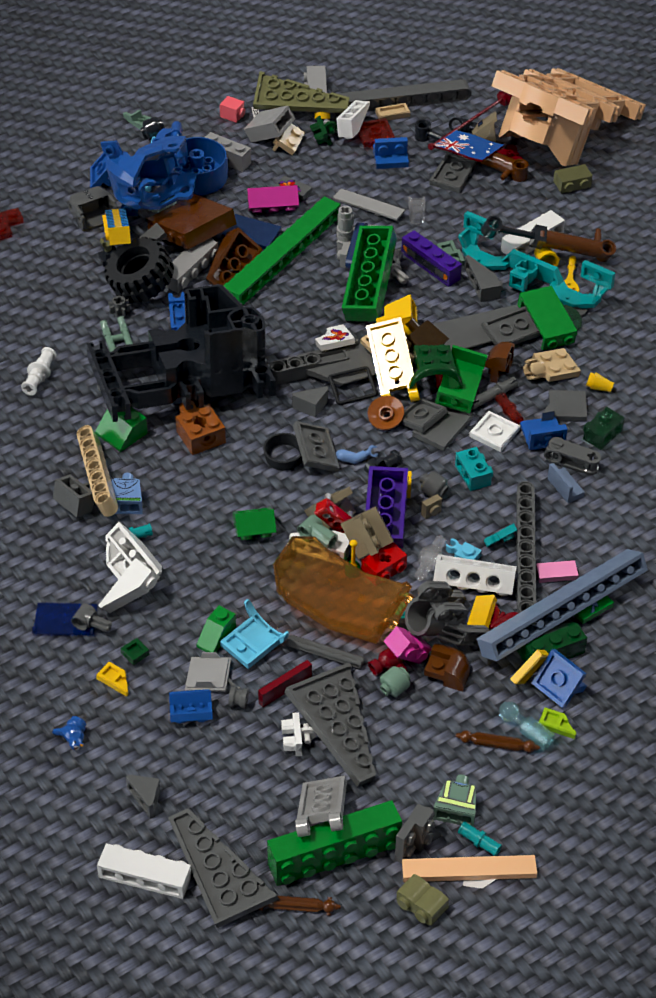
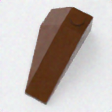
[206,227,263,286]

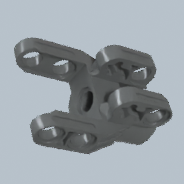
[405,581,490,645]

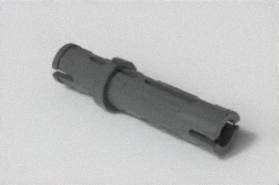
[471,377,518,410]

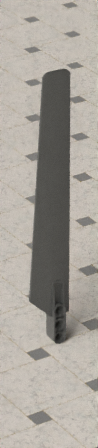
[270,304,587,385]

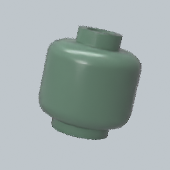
[380,666,411,697]

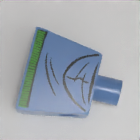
[111,473,143,514]

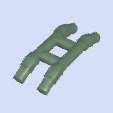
[100,316,133,352]

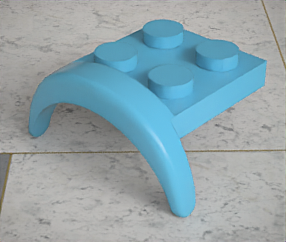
[220,599,289,669]

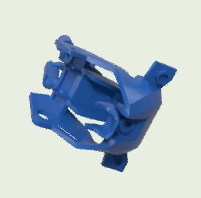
[100,121,197,216]

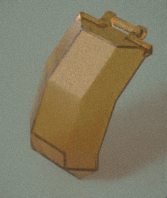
[273,536,414,644]

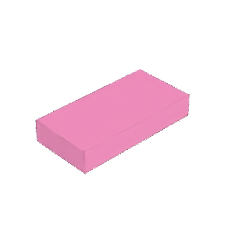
[536,560,579,583]

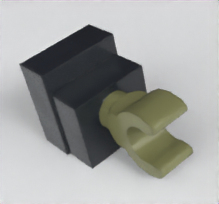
[98,238,117,267]

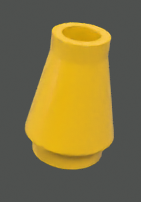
[586,372,614,393]

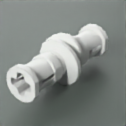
[21,347,57,395]

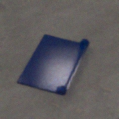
[32,603,98,636]

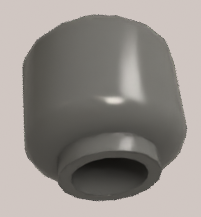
[420,471,449,498]

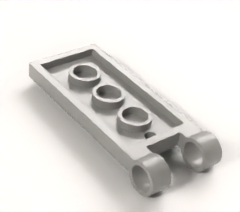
[295,776,347,837]

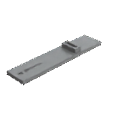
[333,189,405,221]

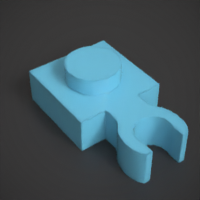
[446,539,482,560]

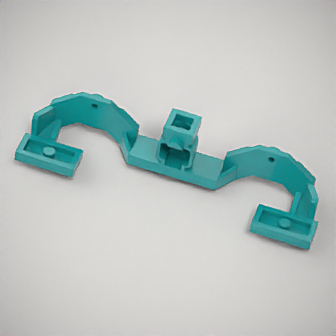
[458,211,616,308]

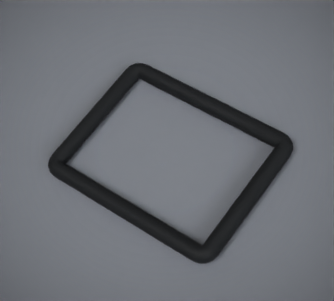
[328,366,378,405]

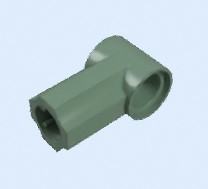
[297,515,338,549]

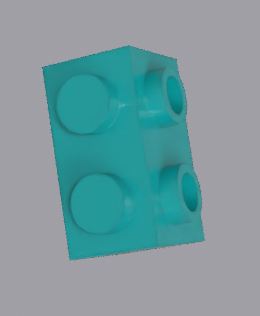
[455,447,493,491]

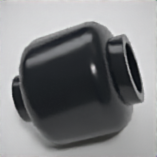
[140,117,165,140]

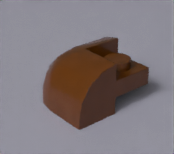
[484,341,515,383]
[424,643,470,692]

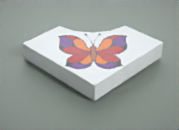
[315,324,355,351]

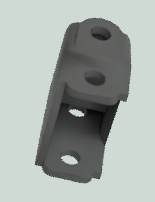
[67,186,118,231]

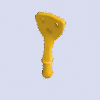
[564,255,579,292]

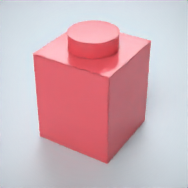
[220,96,246,123]

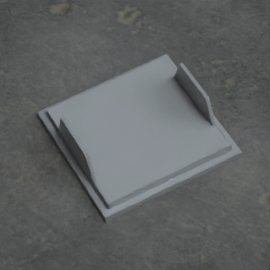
[185,652,232,691]

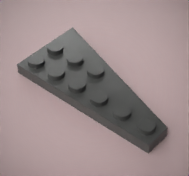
[168,808,279,928]

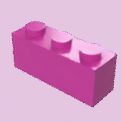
[247,185,299,213]

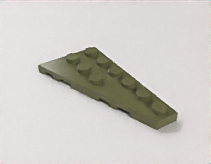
[253,71,350,113]

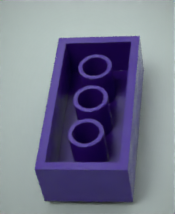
[366,466,408,548]

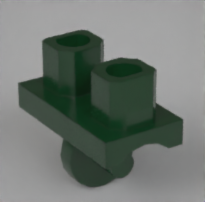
[310,116,337,146]

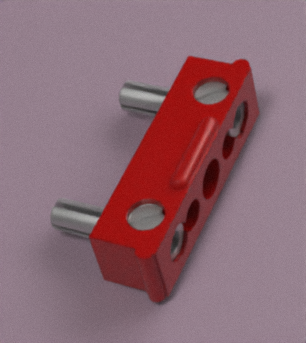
[314,493,354,533]

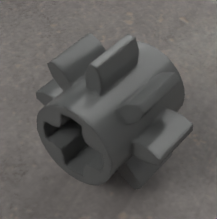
[108,296,130,317]

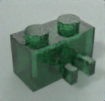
[583,407,625,450]

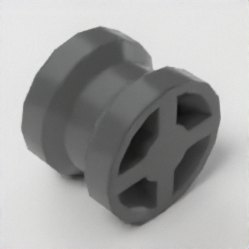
[228,686,249,709]

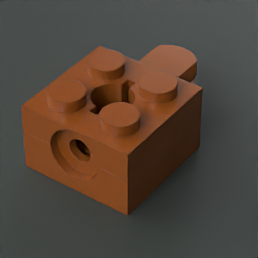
[175,401,226,455]

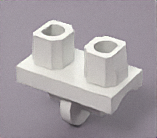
[281,712,316,756]

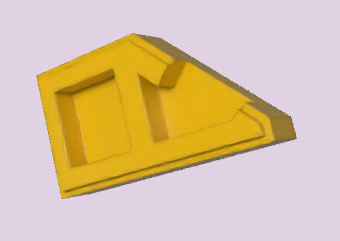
[96,662,129,697]

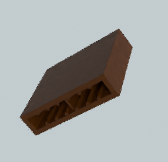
[147,194,237,249]

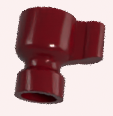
[368,648,408,676]

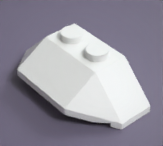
[106,522,162,580]

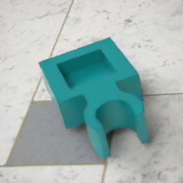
[484,523,517,547]

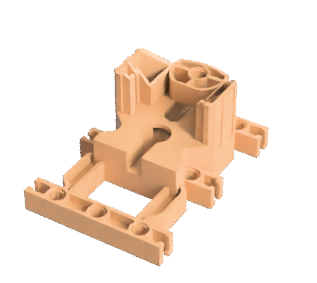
[492,68,646,166]

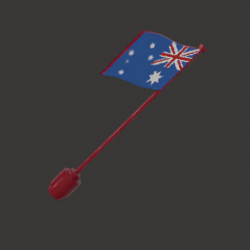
[428,91,512,162]

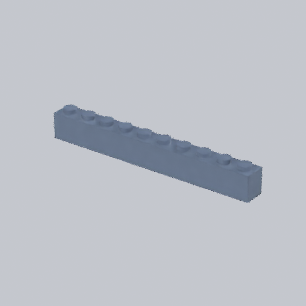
[477,549,648,661]

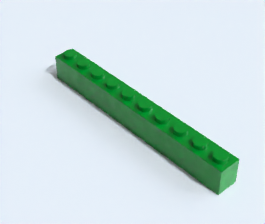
[224,196,341,305]

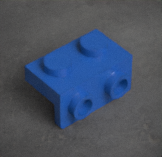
[169,689,213,723]

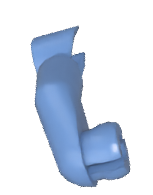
[336,445,378,464]

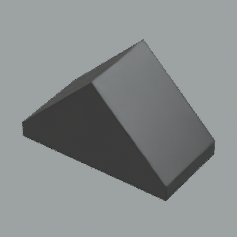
[292,386,328,418]
[126,775,160,818]

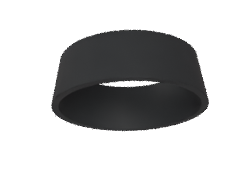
[263,433,302,470]

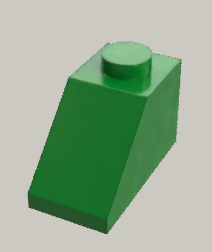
[196,605,236,652]

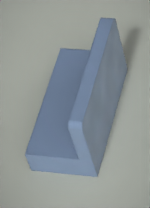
[548,463,585,503]

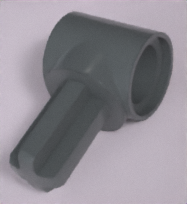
[71,603,112,632]

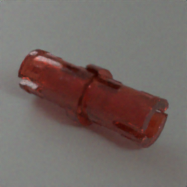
[495,393,524,425]

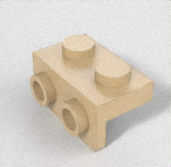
[272,123,305,155]

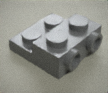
[395,804,435,864]

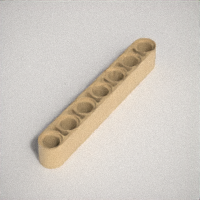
[77,425,118,517]

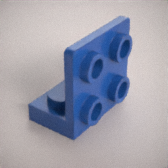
[520,417,568,450]

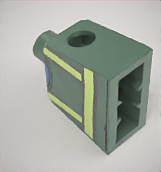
[433,775,476,827]

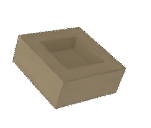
[421,494,442,519]

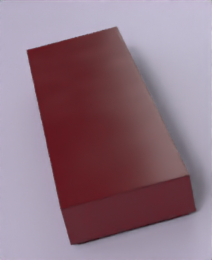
[258,660,312,707]

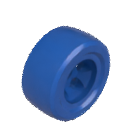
[176,137,228,195]

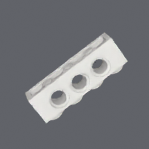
[433,554,517,596]

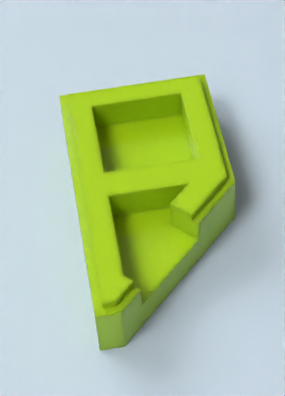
[538,707,576,739]

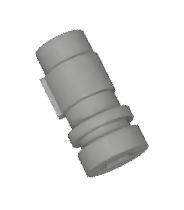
[336,206,354,242]

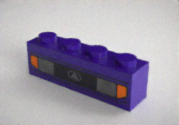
[401,230,462,287]

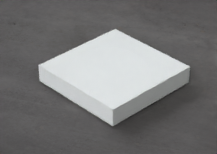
[469,411,520,452]

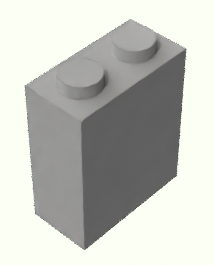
[244,106,295,143]

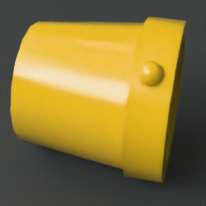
[534,247,560,267]

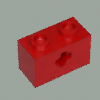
[361,542,407,586]

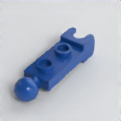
[168,292,185,331]

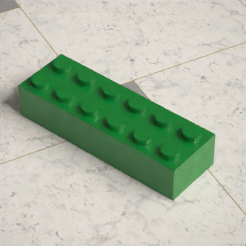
[342,226,397,321]
[267,800,402,886]

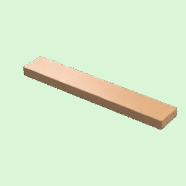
[402,855,537,882]

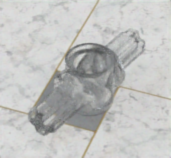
[415,535,447,581]

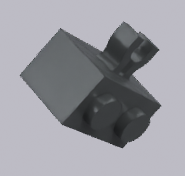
[53,474,94,517]

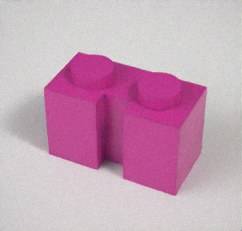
[384,626,432,664]

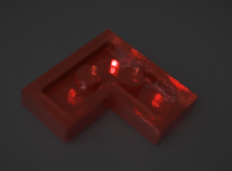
[0,208,24,240]

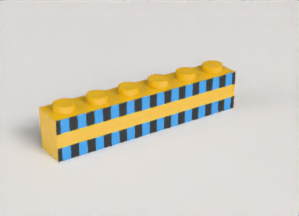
[102,208,131,245]

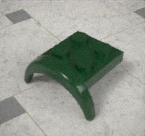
[409,345,463,389]

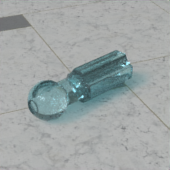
[499,702,556,750]

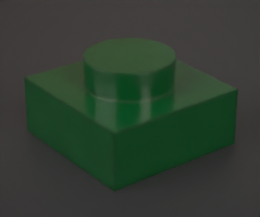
[120,638,150,665]

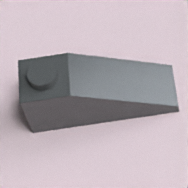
[464,255,503,302]

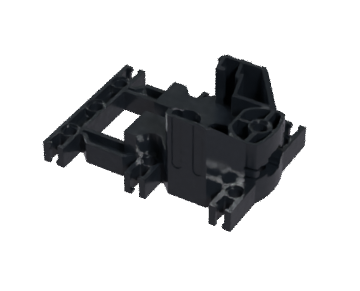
[86,284,276,422]

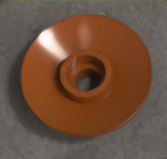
[368,396,404,430]

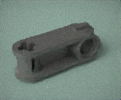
[544,437,601,475]

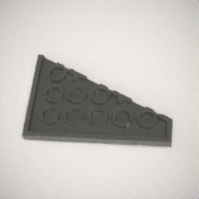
[284,662,376,787]

